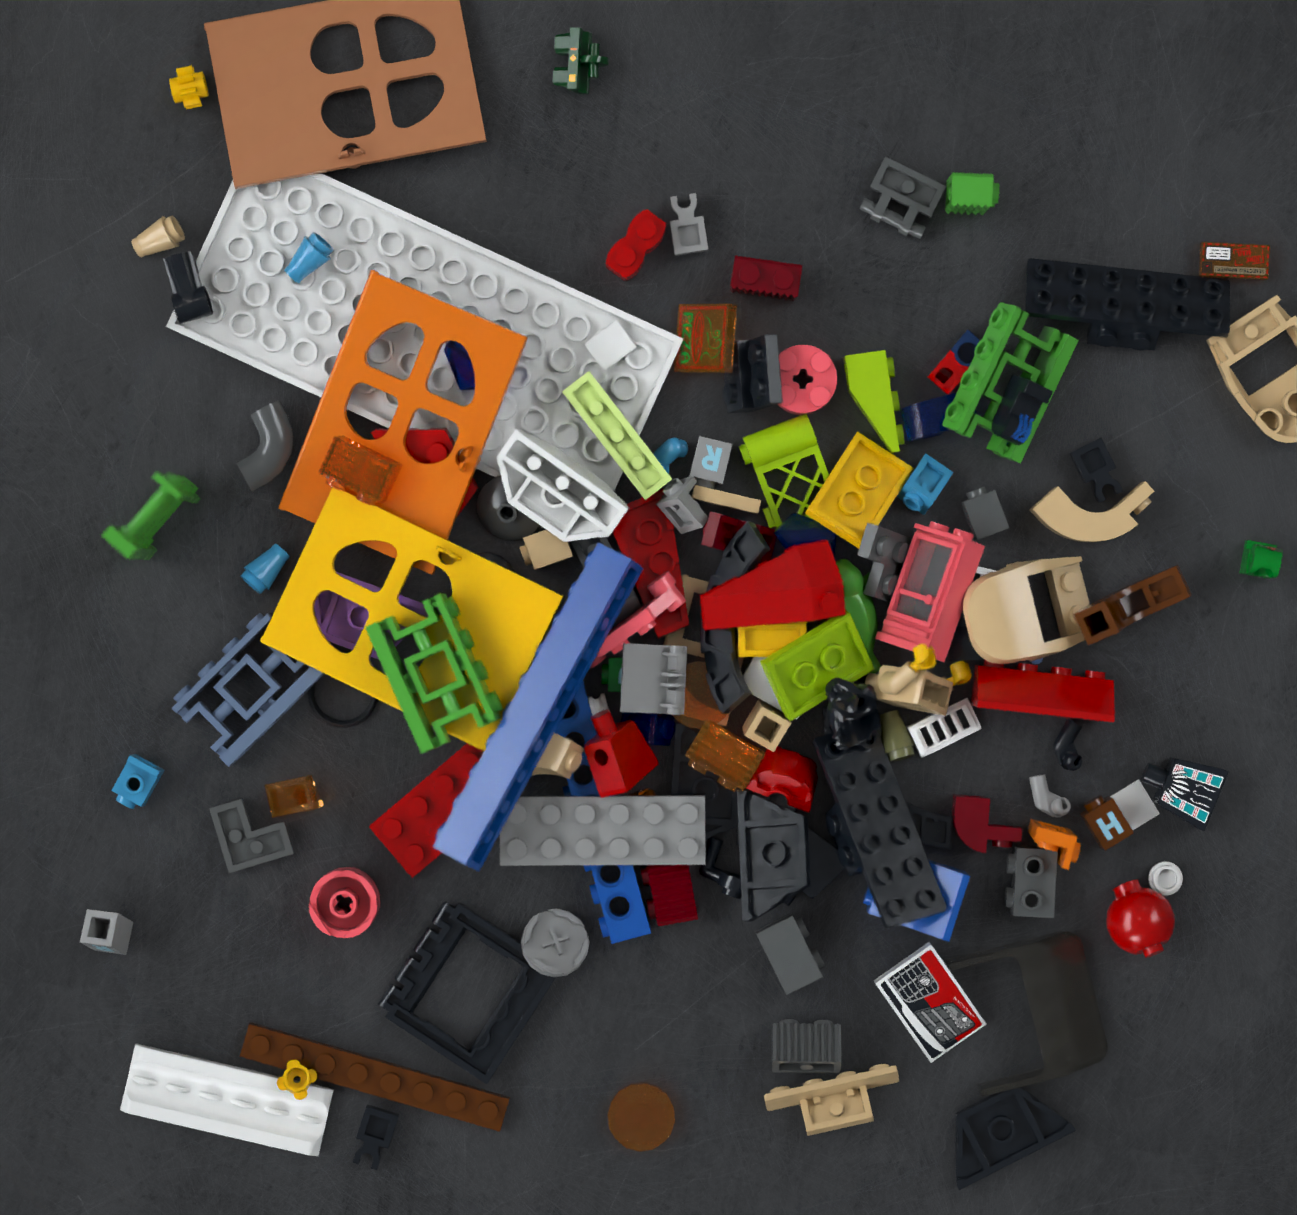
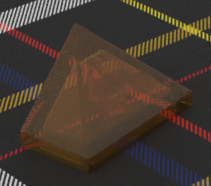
[265,775,324,818]

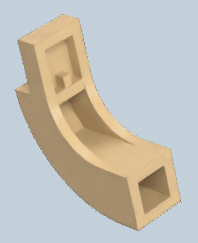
[1029,481,1154,542]

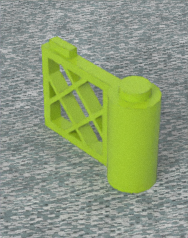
[738,414,829,533]

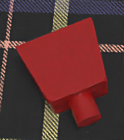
[584,709,659,798]

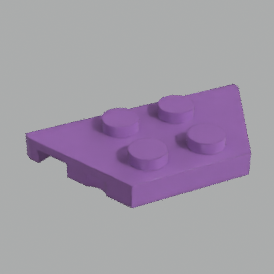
[314,572,428,660]

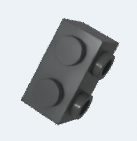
[1004,846,1058,918]
[755,913,825,995]

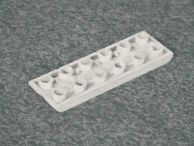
[120,1043,334,1156]

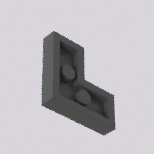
[857,522,911,603]
[209,798,295,873]

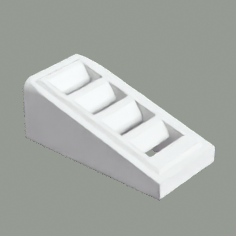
[906,698,982,758]

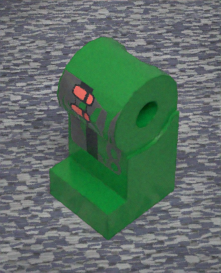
[1239,540,1282,579]

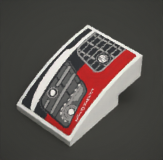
[873,942,986,1063]

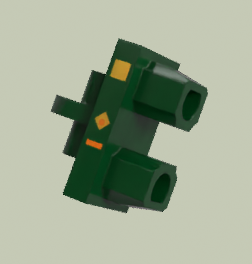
[553,27,609,94]

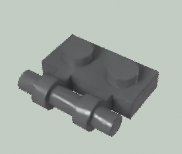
[859,157,946,239]

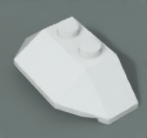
[496,428,629,542]

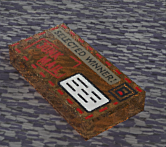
[1199,242,1270,280]

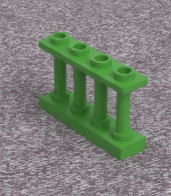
[102,472,201,560]

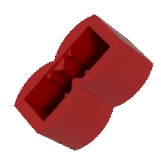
[606,209,666,282]

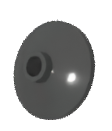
[477,475,539,540]

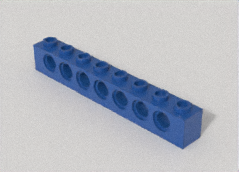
[555,681,651,944]

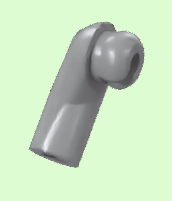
[1029,774,1071,818]

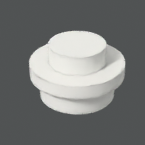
[1148,861,1183,896]

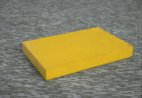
[805,431,914,549]

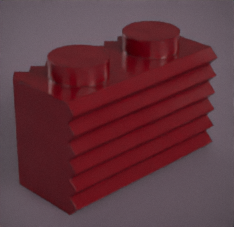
[730,255,803,301]
[640,865,698,927]

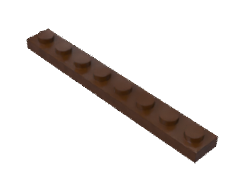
[240,1022,510,1132]

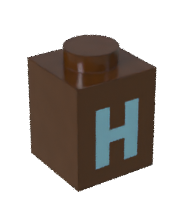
[1080,795,1134,851]

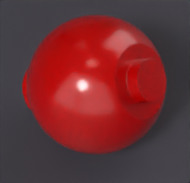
[1106,879,1175,958]

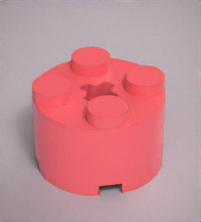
[777,345,837,415]
[309,867,380,938]

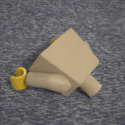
[865,644,972,716]

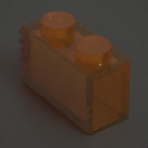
[319,436,403,506]
[685,718,765,792]

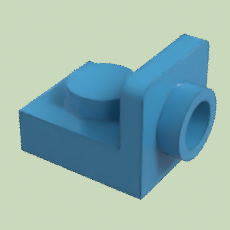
[897,453,954,514]

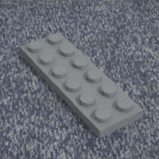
[500,795,706,866]

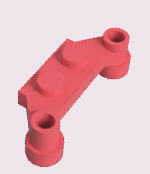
[590,571,686,669]

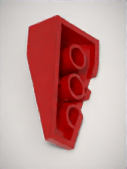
[700,539,846,630]

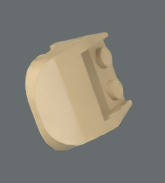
[1207,295,1297,443]
[963,556,1090,664]

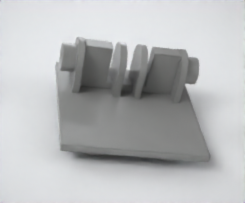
[620,643,687,715]

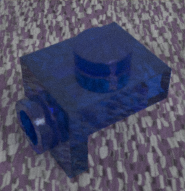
[621,712,675,746]

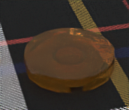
[673,661,727,729]
[608,1082,675,1151]

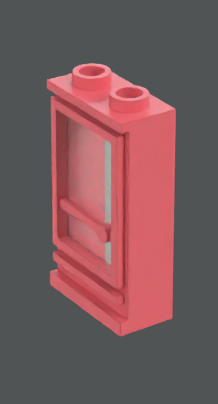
[875,521,985,662]

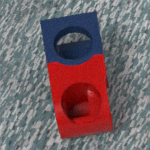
[927,329,980,395]

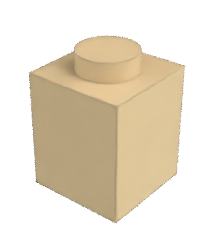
[520,530,574,570]
[742,699,791,752]

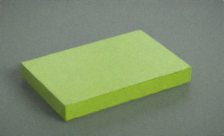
[760,610,875,721]

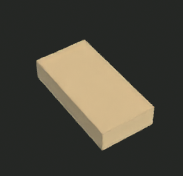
[692,485,761,514]

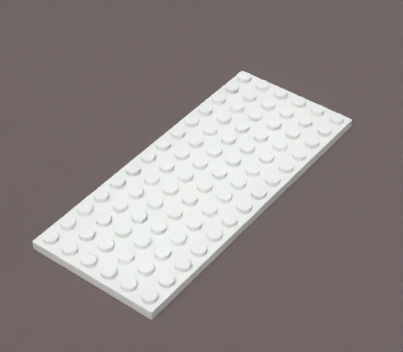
[166,173,684,491]

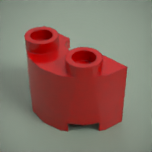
[746,746,818,813]

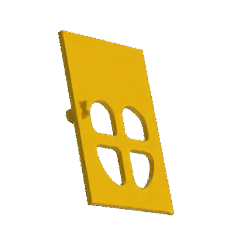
[260,486,564,751]

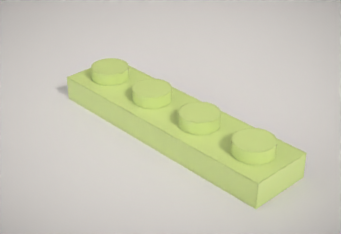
[562,371,672,500]

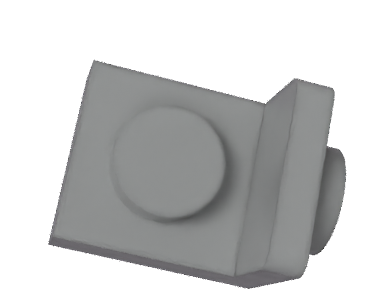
[656,476,708,534]

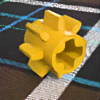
[169,65,209,110]

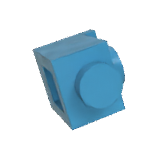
[111,754,164,809]

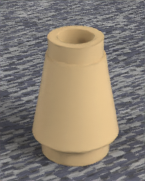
[131,216,185,258]

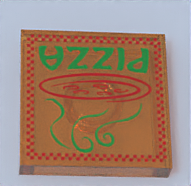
[674,304,737,373]

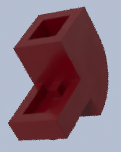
[701,511,778,562]
[952,794,1022,853]

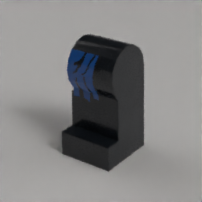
[992,374,1053,445]

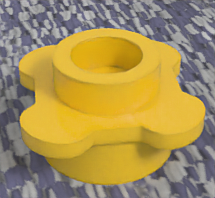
[277,1060,317,1100]

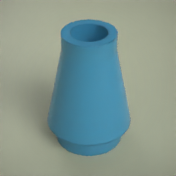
[284,232,334,283]
[241,543,290,594]

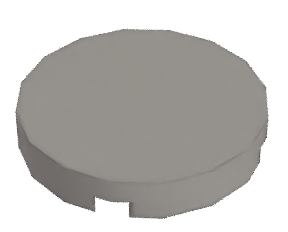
[521,908,590,977]

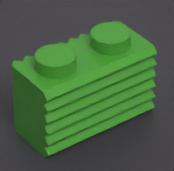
[945,173,999,216]

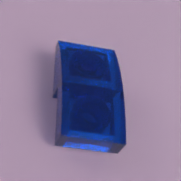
[900,393,977,442]

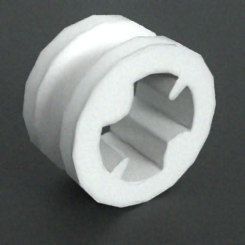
[588,693,609,716]

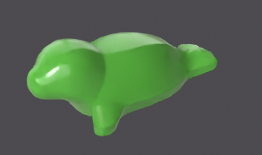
[831,558,881,674]

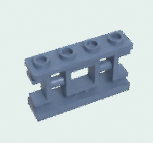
[171,613,324,767]

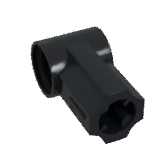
[163,251,213,324]

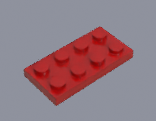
[368,743,484,878]

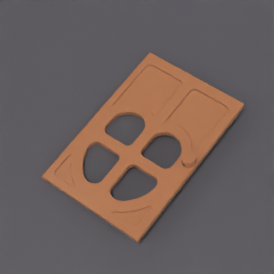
[204,0,487,189]

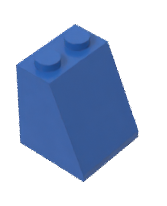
[863,859,970,942]

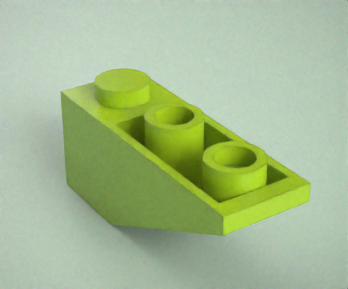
[843,350,905,453]

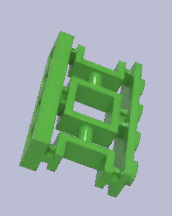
[942,302,1079,464]
[365,593,503,754]

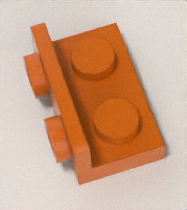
[1027,819,1081,870]

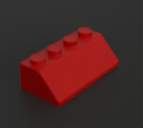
[971,659,1115,722]

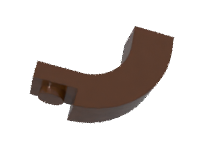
[1074,564,1192,646]

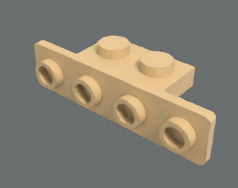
[764,1064,899,1136]

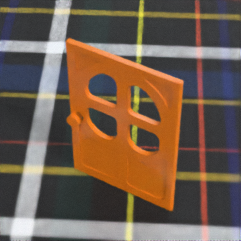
[279,270,528,575]

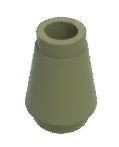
[880,710,916,763]

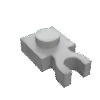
[670,193,708,256]

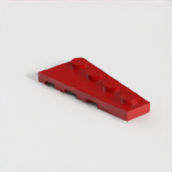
[612,488,689,639]

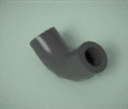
[236,400,294,492]

